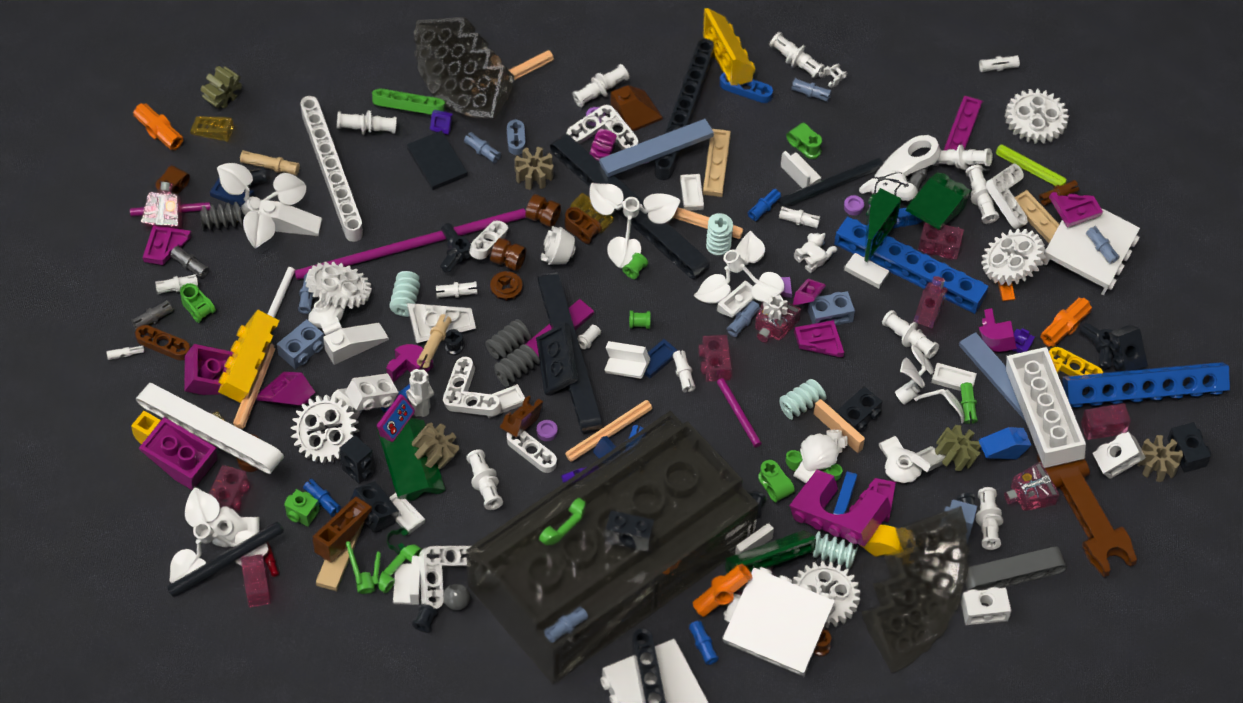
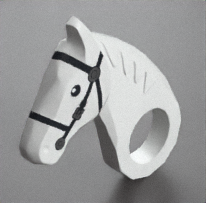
[859,135,941,201]

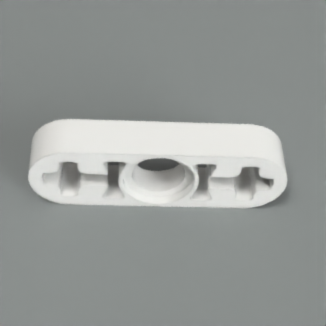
[470,221,508,259]
[507,431,557,473]

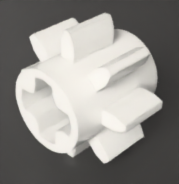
[763,295,788,320]
[827,430,847,453]

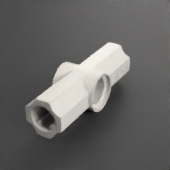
[406,369,434,417]

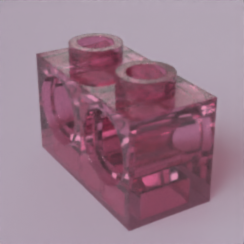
[918,222,964,259]
[698,335,732,382]
[1081,403,1131,440]
[209,465,250,511]
[241,554,271,607]

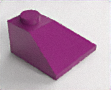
[256,371,315,405]

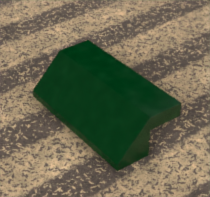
[377,418,445,501]
[725,530,816,574]

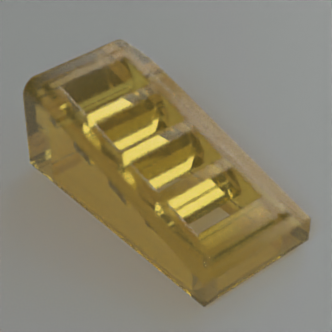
[190,117,234,141]
[571,193,614,233]

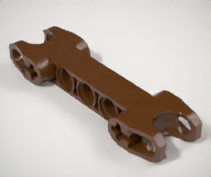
[1037,454,1137,577]

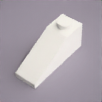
[259,200,322,236]
[323,323,389,365]

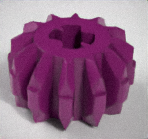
[590,129,617,161]

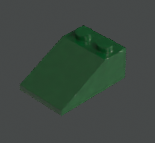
[905,172,971,230]
[864,188,901,263]

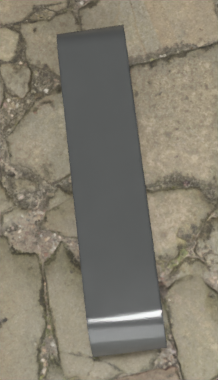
[961,547,1067,591]

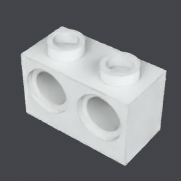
[346,373,398,411]

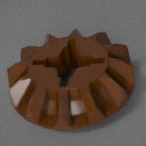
[490,271,522,300]

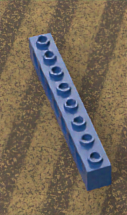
[834,216,989,314]
[1063,362,1230,407]

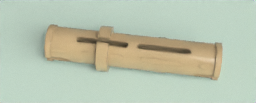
[240,151,300,175]
[417,314,452,368]

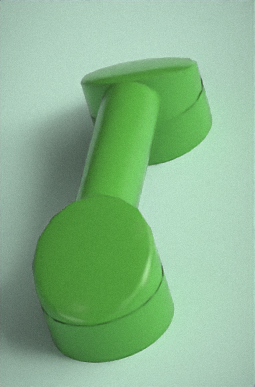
[785,450,843,481]
[539,498,586,545]
[379,545,422,593]

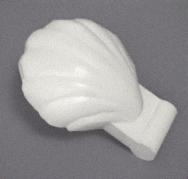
[308,300,344,335]
[794,433,839,483]
[879,436,922,484]
[207,506,259,547]

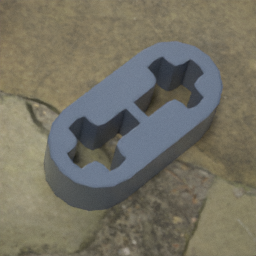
[507,120,525,155]

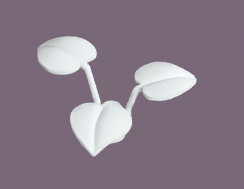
[217,163,306,248]
[590,183,680,269]
[694,231,785,303]
[895,345,964,424]
[169,488,268,583]

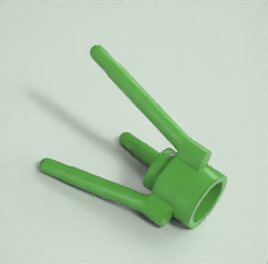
[346,541,381,594]

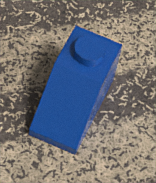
[979,427,1031,459]

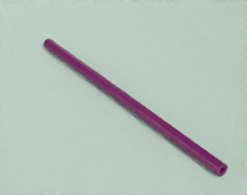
[294,208,526,280]

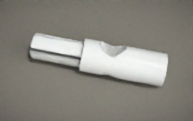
[106,346,144,360]

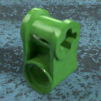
[786,123,822,159]
[180,283,216,323]
[758,460,795,502]

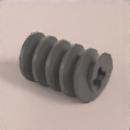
[200,202,242,231]
[485,319,531,359]
[494,344,540,387]

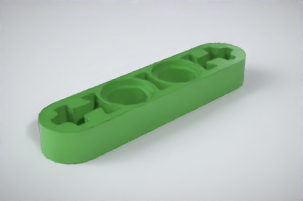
[372,89,445,114]

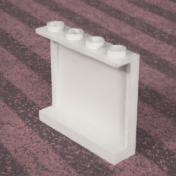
[1042,208,1140,295]
[723,567,835,676]
[600,639,708,703]

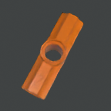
[133,103,183,150]
[1040,298,1092,347]
[693,563,752,617]

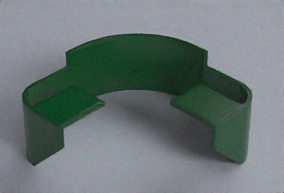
[387,527,409,555]

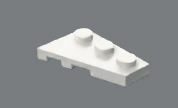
[407,303,476,343]

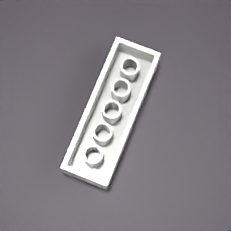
[1006,347,1086,468]

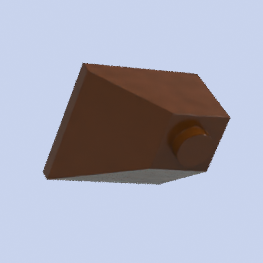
[611,85,663,132]

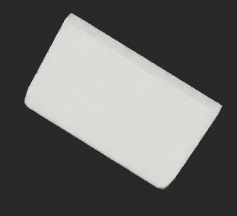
[717,281,755,317]

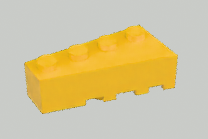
[218,310,280,403]

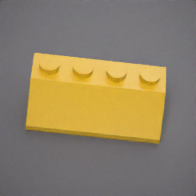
[703,8,755,86]

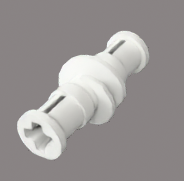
[770,32,824,79]
[572,64,629,107]
[337,110,396,135]
[933,145,992,170]
[966,165,999,224]
[882,310,939,359]
[466,450,503,510]
[975,487,1003,550]

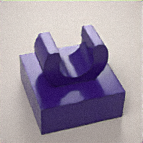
[430,109,453,134]
[1013,328,1035,353]

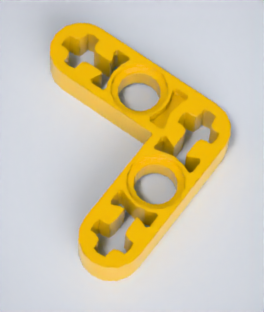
[1049,347,1103,376]

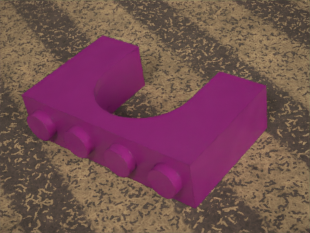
[790,469,891,546]

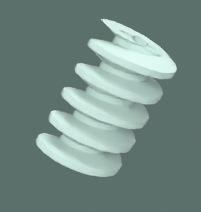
[706,213,733,256]
[390,271,420,317]
[779,379,826,420]
[811,531,858,569]

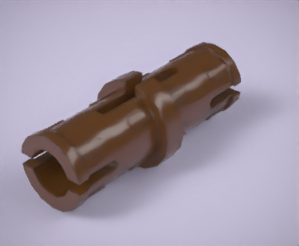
[1039,180,1079,206]

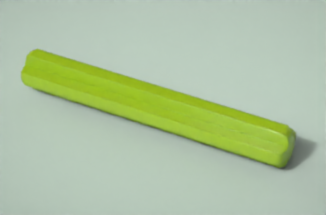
[996,144,1067,186]

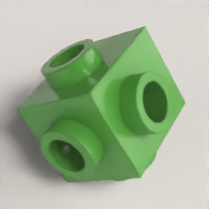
[284,489,320,527]

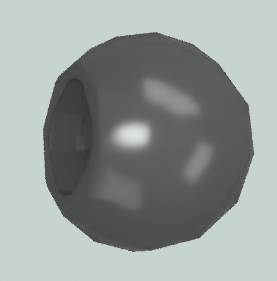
[443,584,471,610]

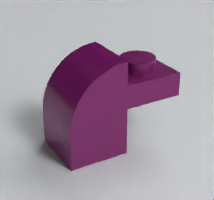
[979,308,1017,352]
[386,344,434,383]

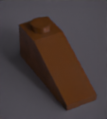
[312,496,372,563]

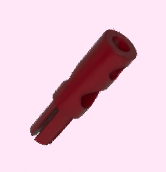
[264,542,279,577]

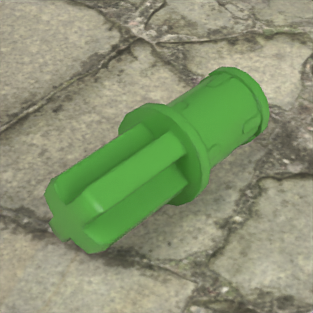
[960,382,978,424]

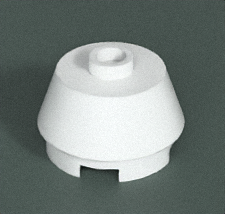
[541,226,575,265]

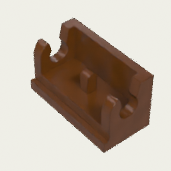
[500,395,543,437]

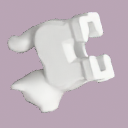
[794,233,837,273]

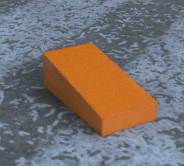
[998,281,1015,301]

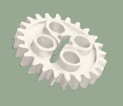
[1005,89,1069,144]
[981,229,1046,286]
[305,262,372,309]
[291,395,359,464]
[793,561,860,628]

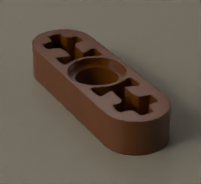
[135,325,190,361]

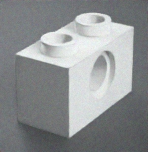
[1093,432,1146,479]
[961,587,1011,625]

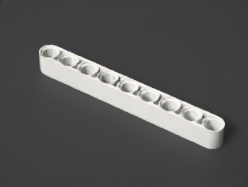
[301,96,363,242]
[136,383,284,474]

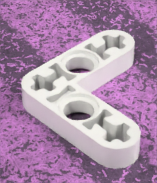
[567,105,638,150]
[986,164,1027,229]
[443,357,502,416]
[419,546,481,609]

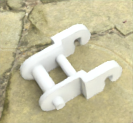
[818,64,847,88]

